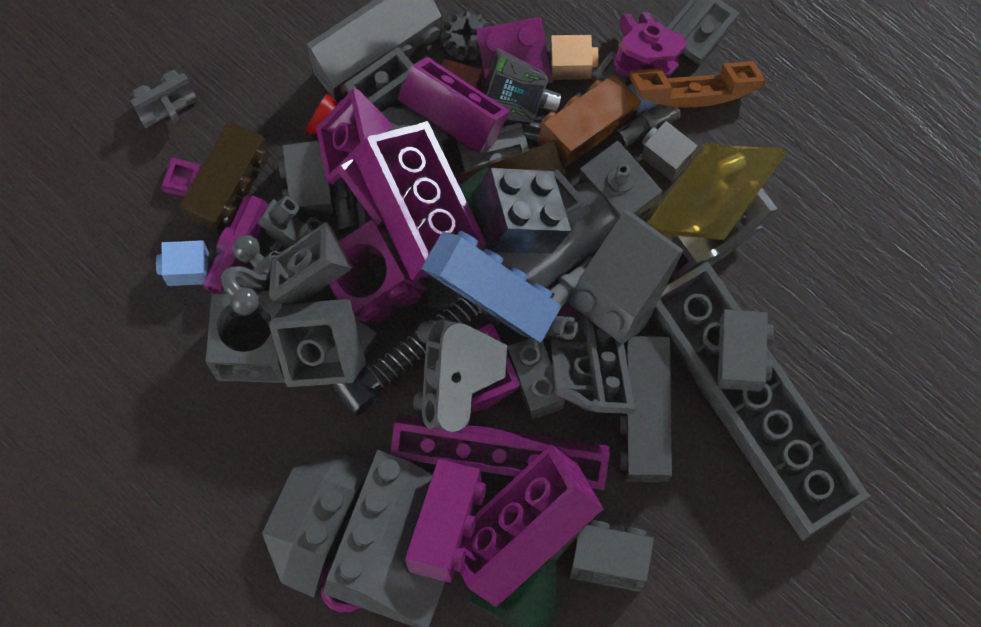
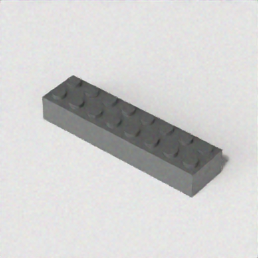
[651,261,870,542]

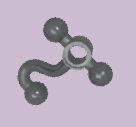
[221,235,308,316]

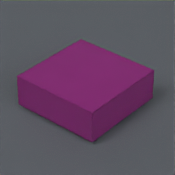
[161,157,202,197]

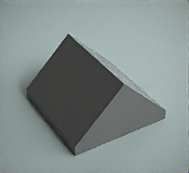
[269,221,353,304]

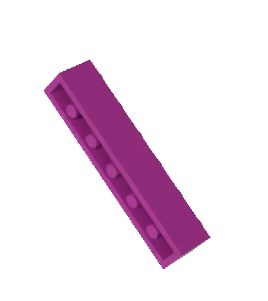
[390,414,610,490]

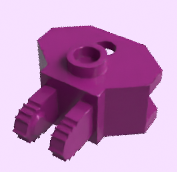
[614,12,687,78]

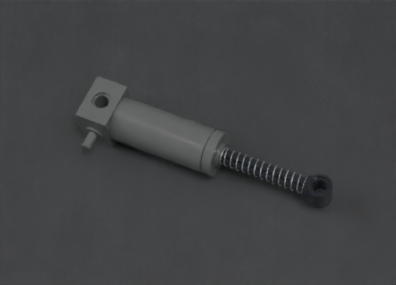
[333,141,662,416]

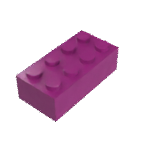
[354,122,487,280]
[461,444,603,607]

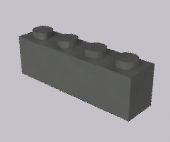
[619,336,672,482]

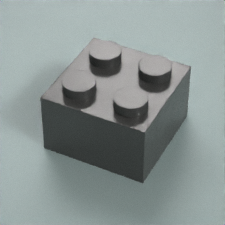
[269,299,366,387]
[570,520,654,592]

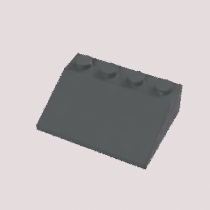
[323,450,445,627]

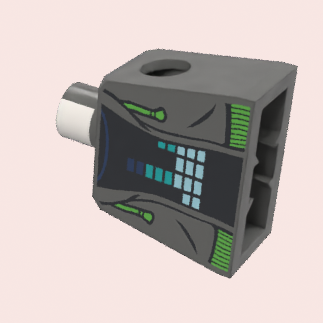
[482,48,561,122]

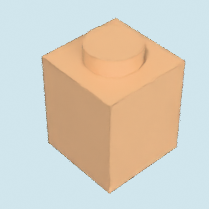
[550,35,598,80]

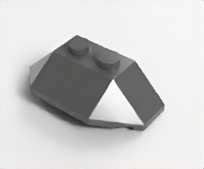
[549,312,635,414]
[262,453,371,598]

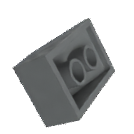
[568,210,683,344]

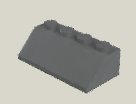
[307,0,442,101]

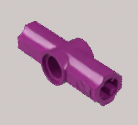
[203,196,268,294]

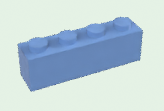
[421,231,561,343]

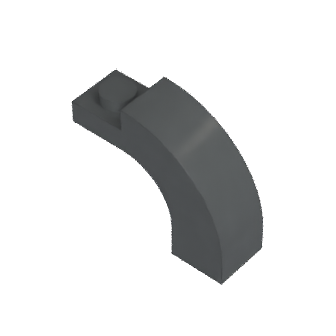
[671,182,778,281]

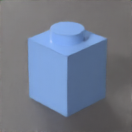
[156,241,209,286]

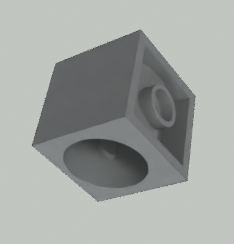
[206,290,285,383]

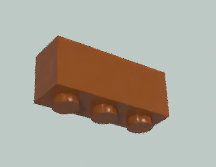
[536,74,642,168]

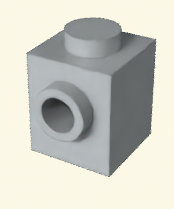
[642,121,698,182]

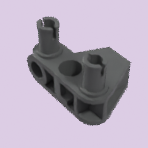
[413,319,507,432]

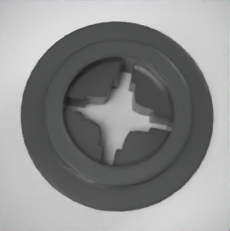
[441,10,491,61]

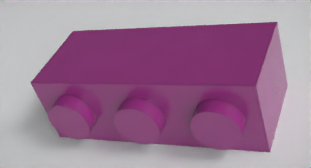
[397,57,510,154]
[405,459,486,583]

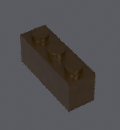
[179,121,269,234]

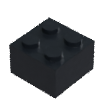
[473,168,571,254]

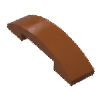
[629,61,766,108]

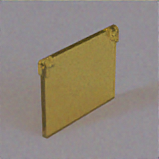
[647,143,787,240]

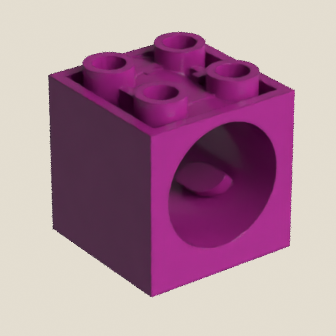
[329,219,429,325]

